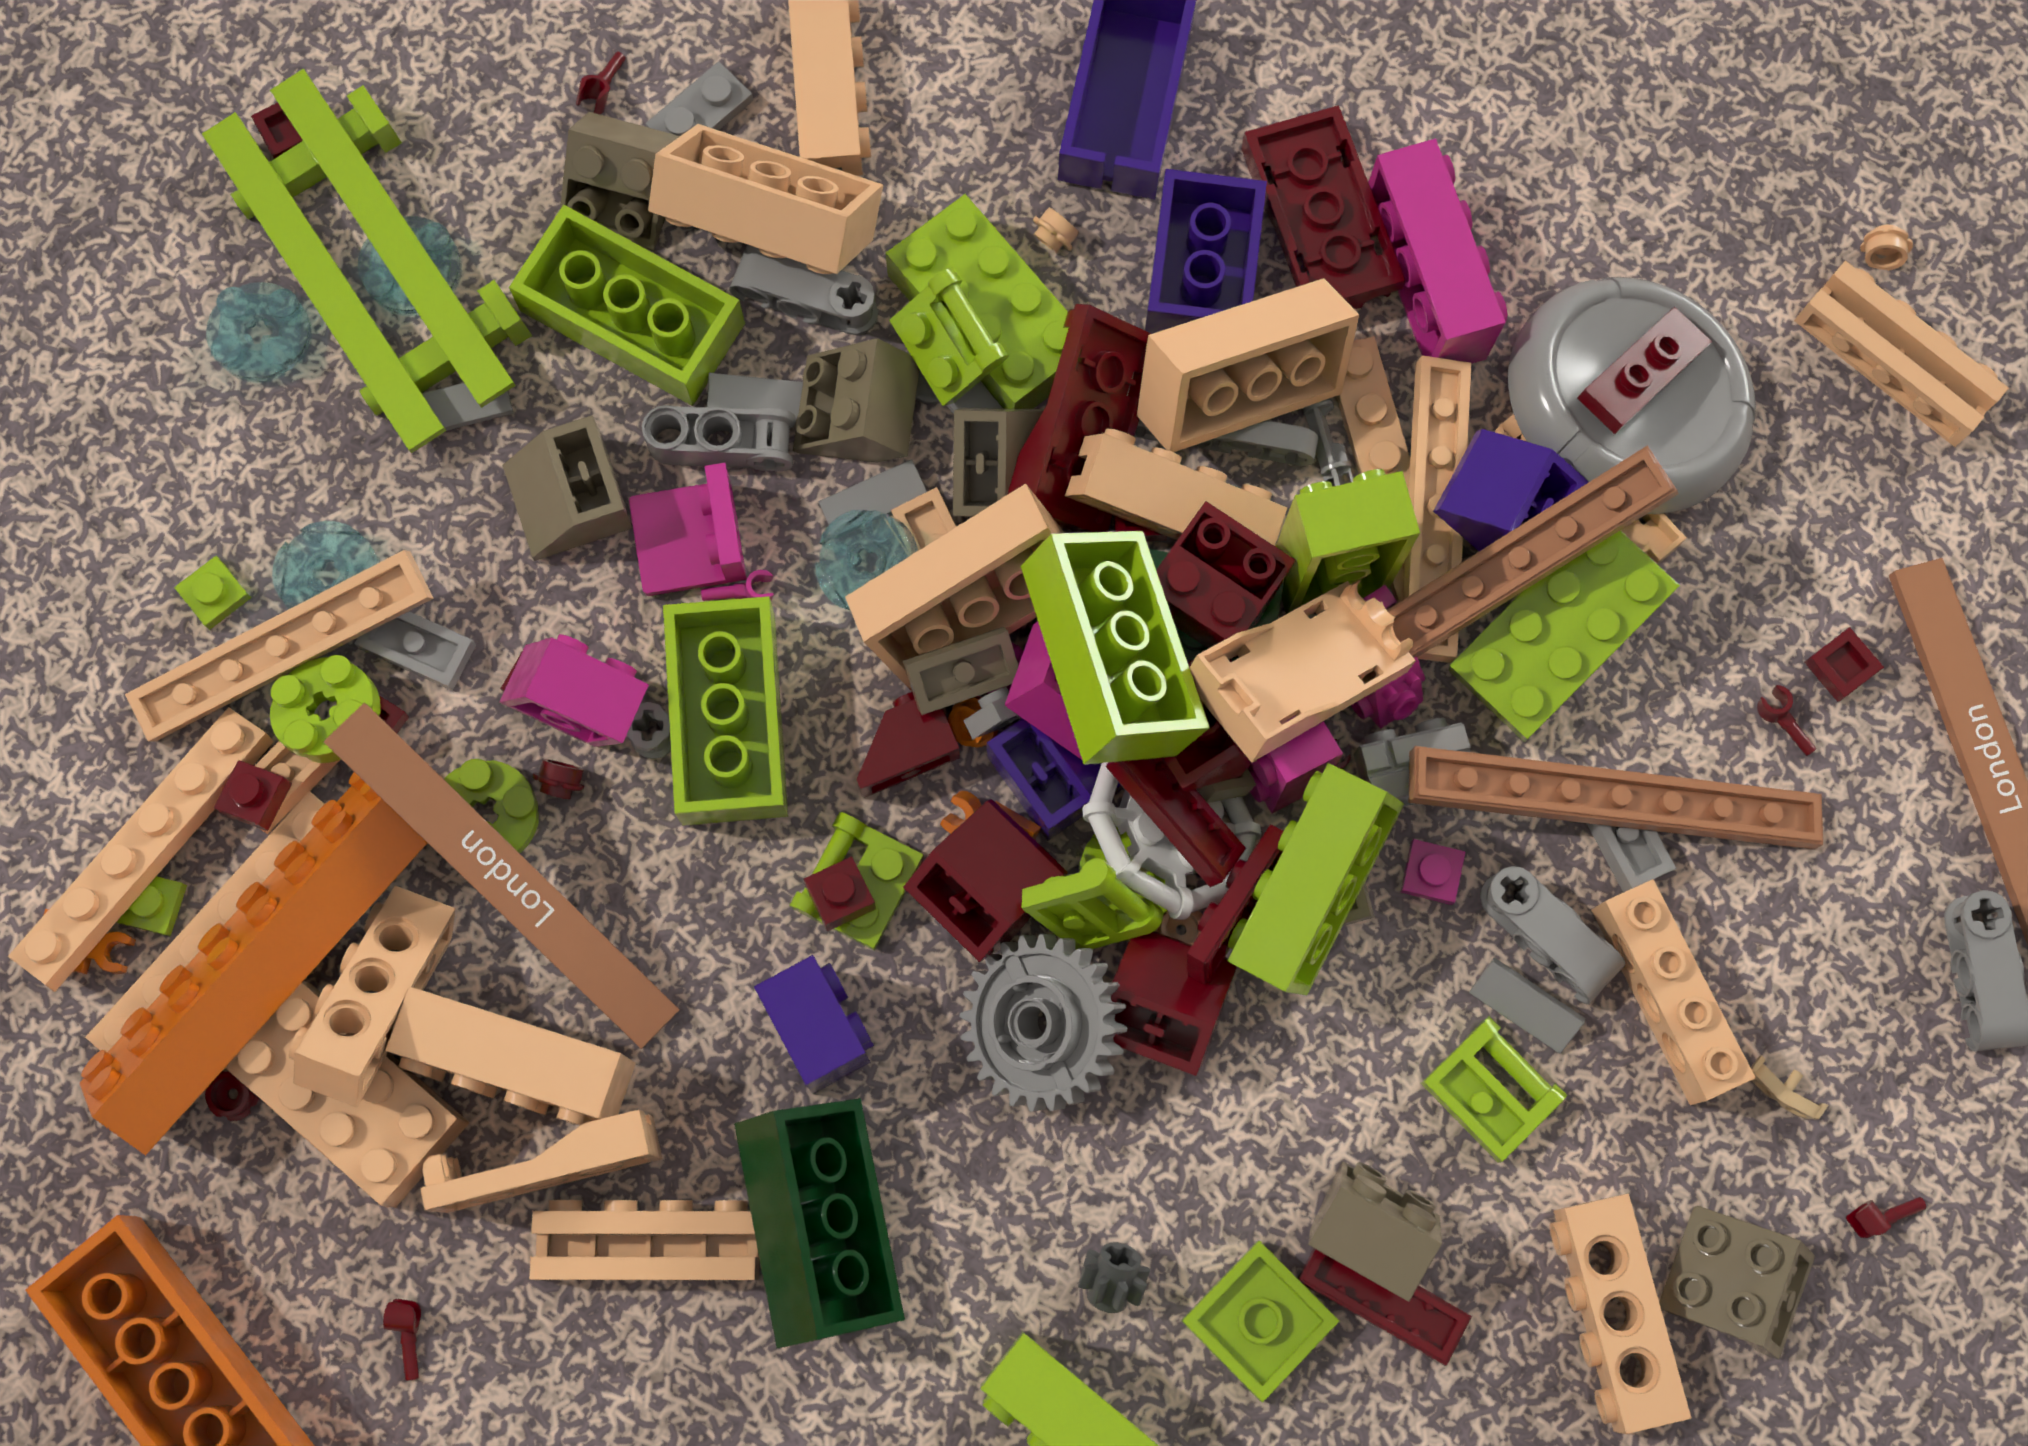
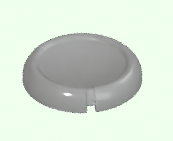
[1508,277,1756,514]

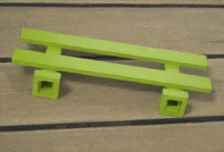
[202,68,532,453]

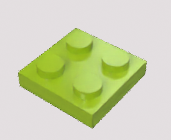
[1181,1240,1340,1403]

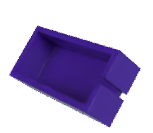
[1058,0,1196,200]

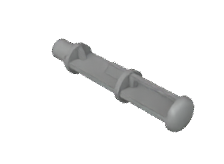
[1303,399,1354,486]

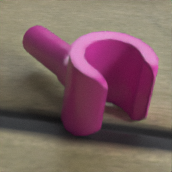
[701,569,774,601]

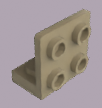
[1659,1206,1815,1360]

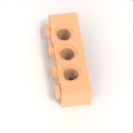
[1591,879,1756,1105]
[289,886,455,1107]
[1549,1194,1692,1434]

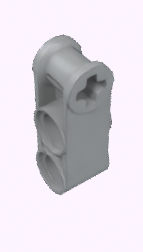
[729,245,878,335]
[642,405,795,471]
[1480,866,1626,1005]
[1944,890,2028,1052]

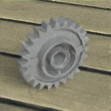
[959,934,1127,1111]

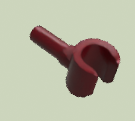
[576,52,626,115]
[1757,685,1817,756]
[1846,1197,1927,1238]
[383,1299,421,1380]

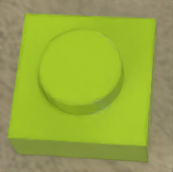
[174,556,251,630]
[116,876,187,937]

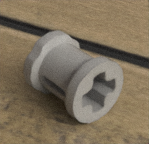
[626,702,671,759]

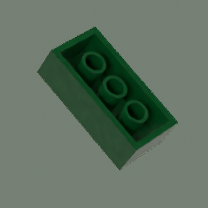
[734,1098,905,1349]

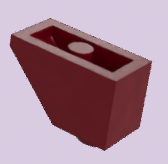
[856,692,960,798]

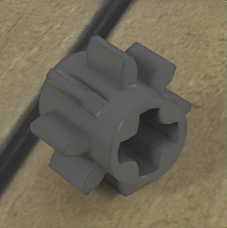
[1078,1242,1150,1313]

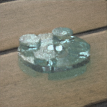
[358,216,462,316]
[206,282,312,383]
[815,510,918,610]
[272,521,380,609]

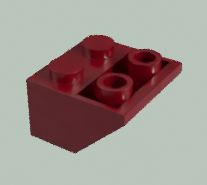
[1156,501,1296,660]
[903,799,1068,962]
[1111,931,1237,1076]

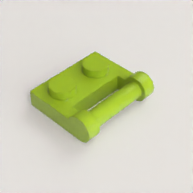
[889,267,1009,406]
[789,812,924,951]
[1022,858,1163,950]
[1420,1016,1567,1163]

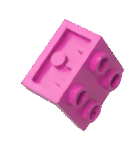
[629,463,747,596]

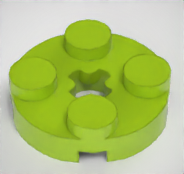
[270,655,381,763]
[444,759,539,853]

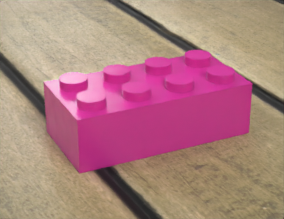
[1368,138,1508,364]

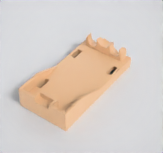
[1190,579,1416,762]
[420,1110,663,1213]

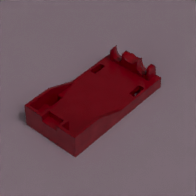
[1241,105,1406,309]
[1007,304,1151,533]

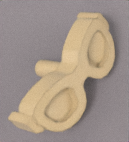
[1751,1055,1829,1120]

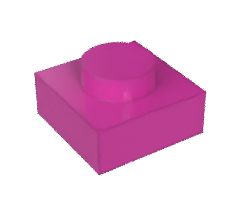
[1400,839,1466,905]

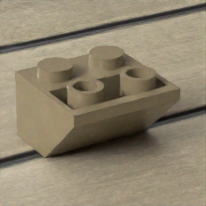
[560,112,680,250]
[793,338,920,463]
[953,408,1044,517]
[503,415,633,561]
[1308,1161,1442,1302]

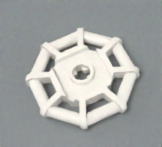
[1082,762,1261,920]

